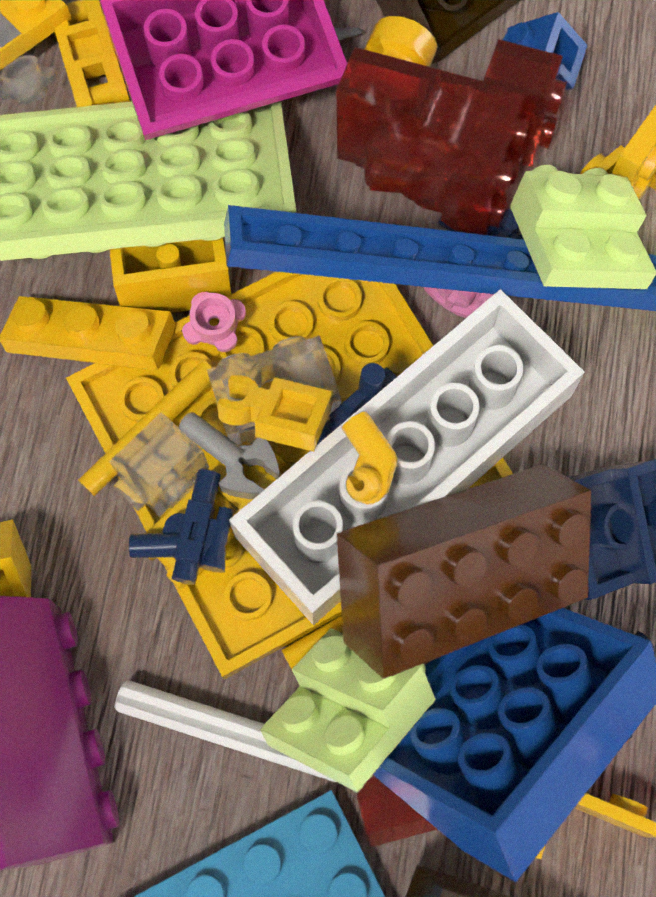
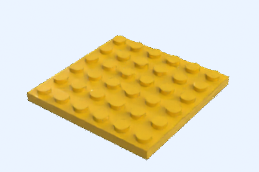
[66,272,513,680]

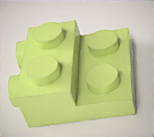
[510,165,656,289]
[260,628,436,792]

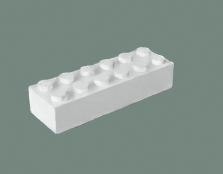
[229,289,585,625]

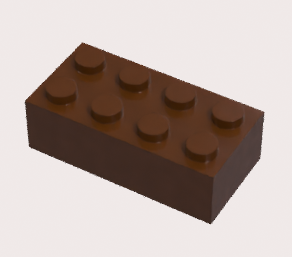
[336,464,591,679]

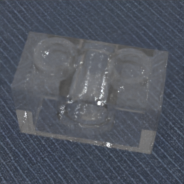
[207,336,341,445]

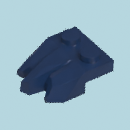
[570,459,656,600]

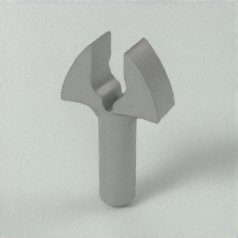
[179,412,280,499]

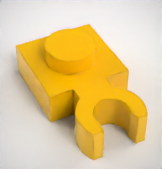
[217,375,332,452]

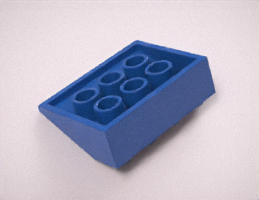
[373,608,656,882]

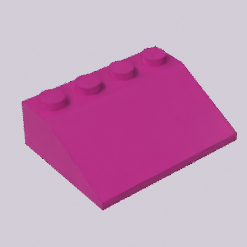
[100,0,351,140]

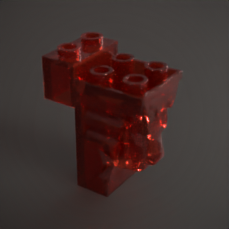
[337,39,567,235]

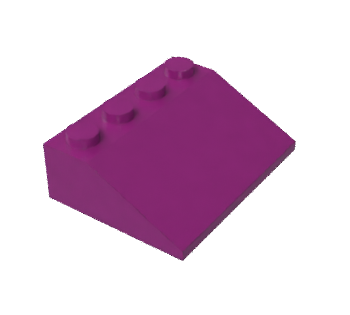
[0,596,120,870]

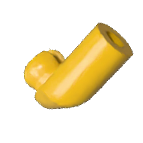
[342,411,397,504]

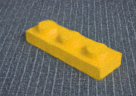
[0,296,176,370]

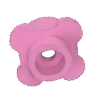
[182,292,246,352]

